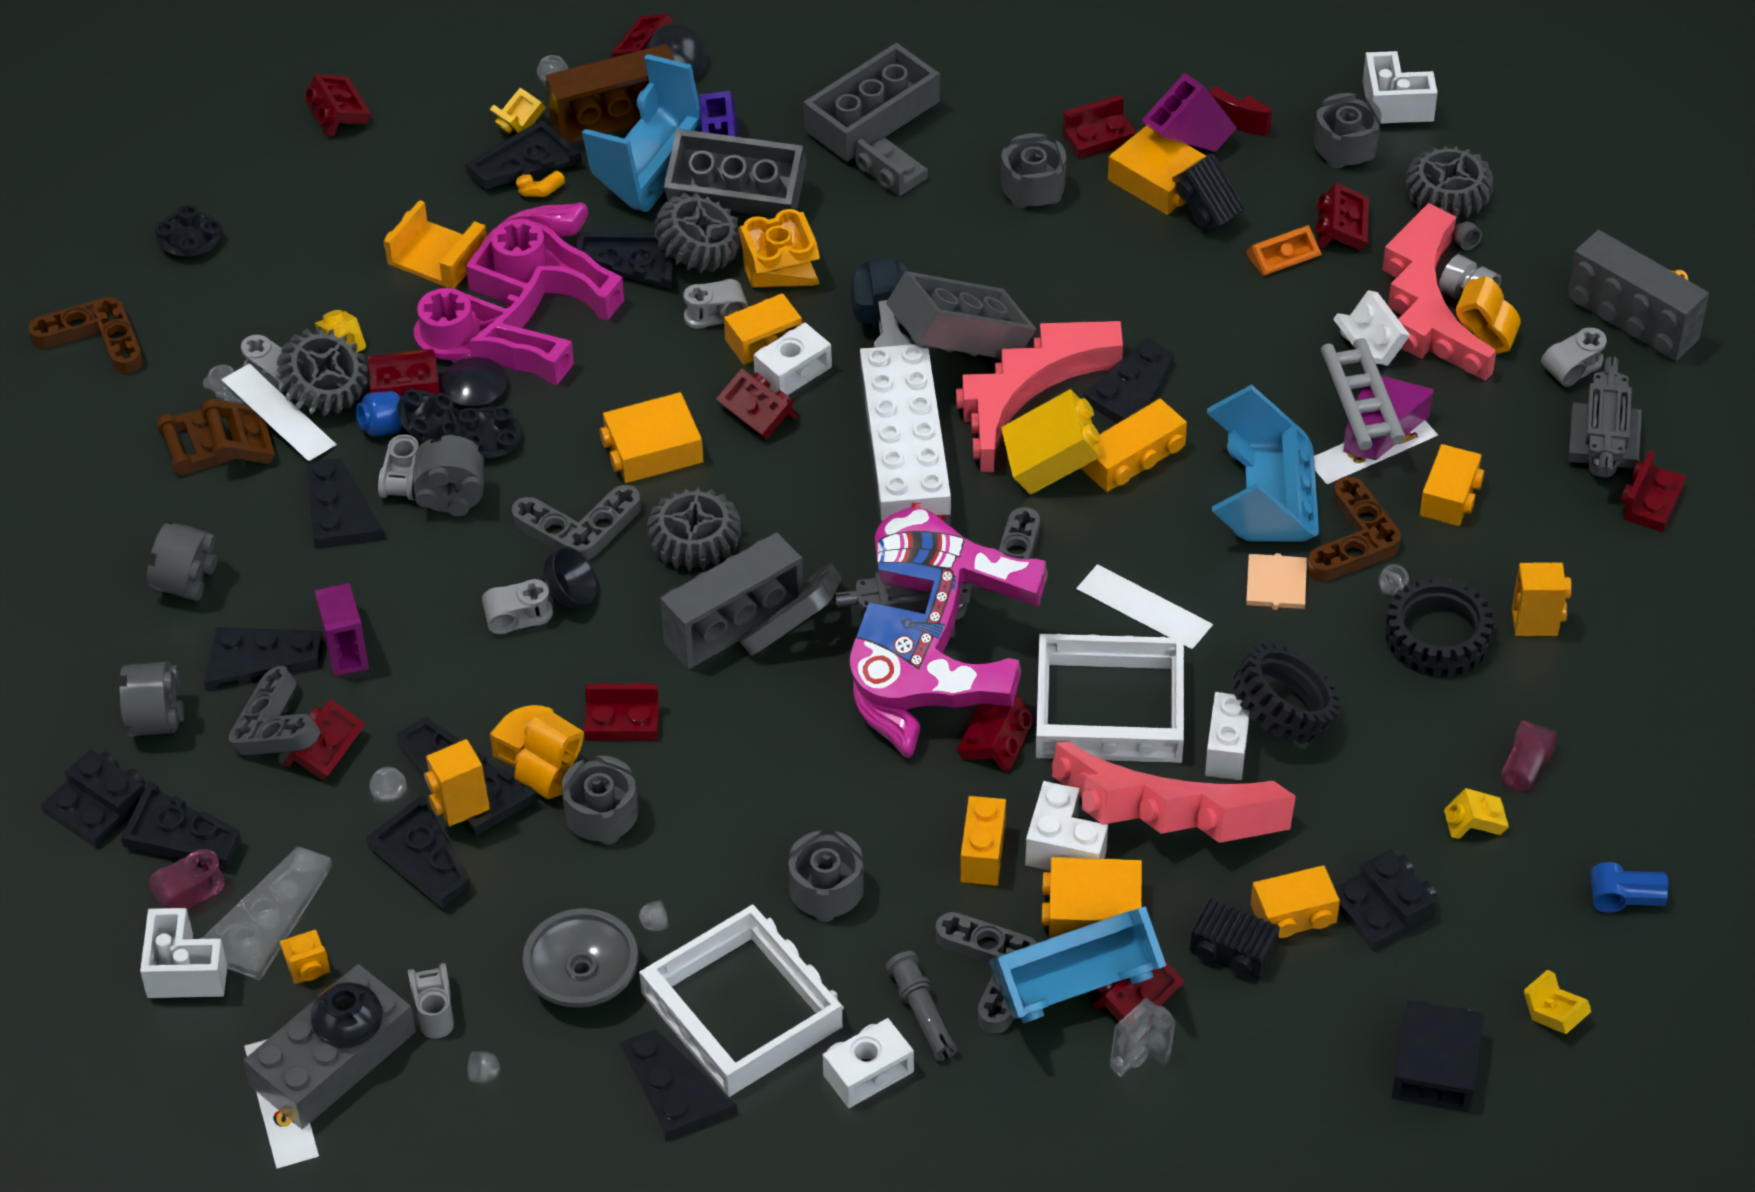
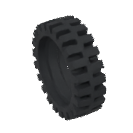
[1385,576,1494,677]
[1232,642,1341,744]

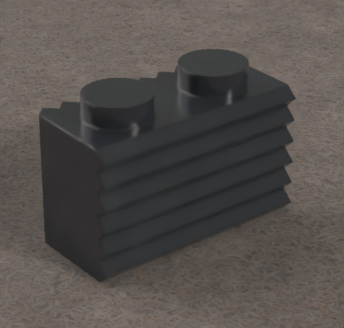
[1172,153,1246,233]
[1190,899,1280,979]

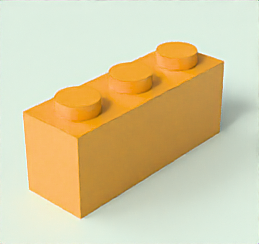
[1080,399,1187,492]

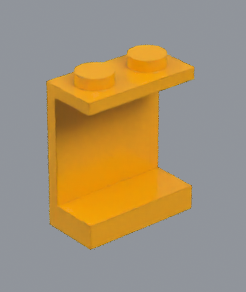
[384,200,487,289]

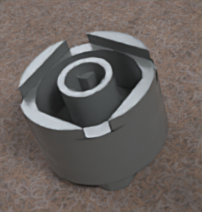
[1314,93,1381,168]
[1001,133,1066,208]
[414,435,484,517]
[146,521,218,601]
[120,661,184,737]
[562,756,639,845]
[788,831,864,922]

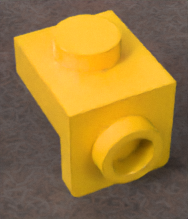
[490,88,546,134]
[314,310,366,353]
[1444,788,1509,839]
[1524,970,1592,1034]

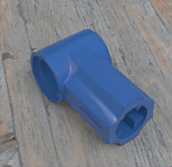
[1590,862,1668,913]

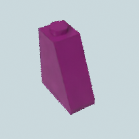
[1141,73,1237,152]
[1343,376,1434,461]
[315,583,369,676]

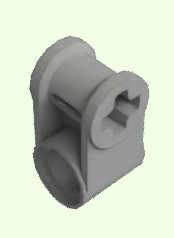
[684,279,748,329]
[1541,328,1607,387]
[241,335,302,393]
[378,434,419,501]
[482,579,553,634]
[408,963,454,1039]

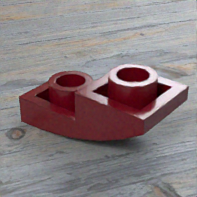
[1208,86,1272,136]

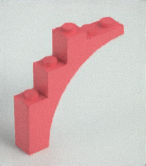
[1382,203,1497,381]
[956,321,1123,473]
[1052,741,1296,843]

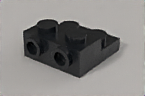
[41,749,145,849]
[1335,849,1437,951]

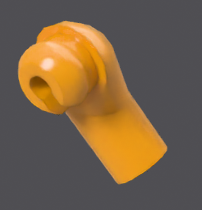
[516,170,565,197]

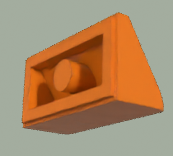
[1245,225,1322,276]

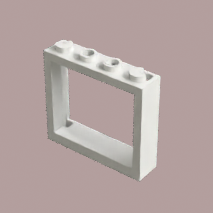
[1036,633,1184,763]
[639,904,844,1097]

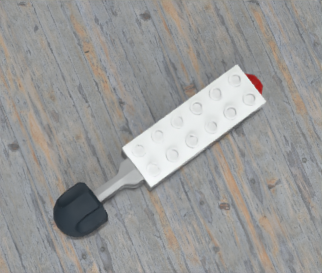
[850,256,951,527]

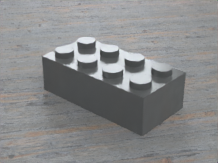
[803,43,940,162]
[664,129,807,218]
[1567,229,1709,361]
[886,271,1037,360]
[660,532,803,670]
[243,964,416,1129]

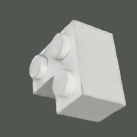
[1363,51,1437,124]
[1025,781,1108,871]
[140,908,227,998]

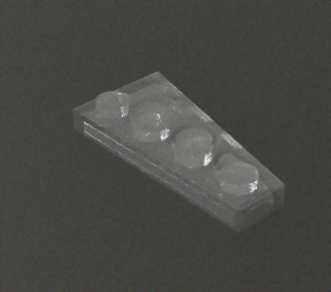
[201,846,332,980]

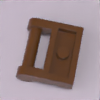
[200,399,275,464]
[156,409,234,475]

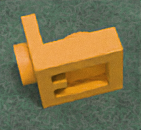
[280,929,331,984]

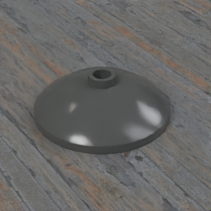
[523,908,638,1007]

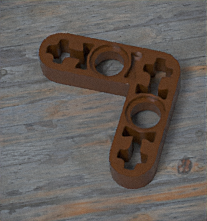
[28,297,143,374]
[1307,476,1401,582]

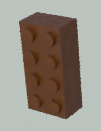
[545,44,675,144]

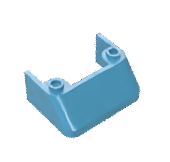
[582,54,702,212]
[1207,384,1319,542]
[988,906,1166,1023]

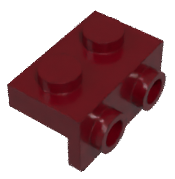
[368,349,440,398]
[957,694,1034,771]

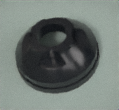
[542,546,598,609]
[311,982,383,1048]

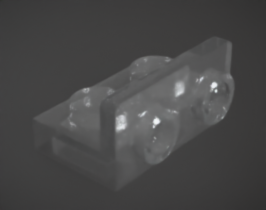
[1109,998,1176,1076]

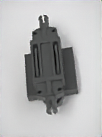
[1568,356,1641,477]
[835,572,985,637]

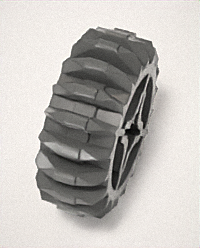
[1405,145,1494,219]
[654,193,741,274]
[276,327,368,417]
[647,486,741,572]

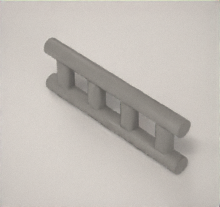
[1321,338,1406,450]

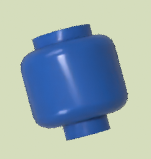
[356,391,403,437]

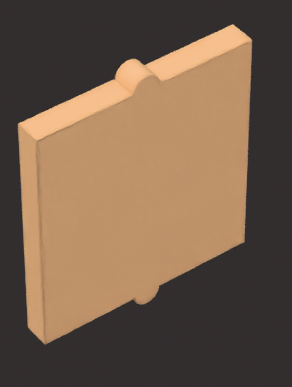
[1246,553,1307,610]

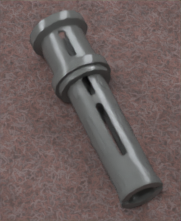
[885,951,958,1061]

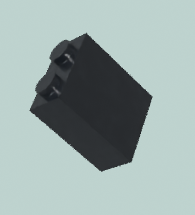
[1392,1000,1485,1112]

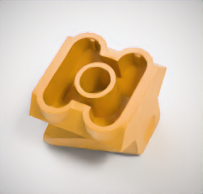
[738,209,820,288]

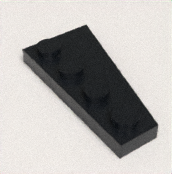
[396,717,538,836]

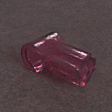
[1501,720,1558,792]

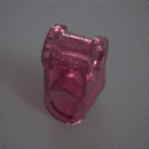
[148,849,225,910]

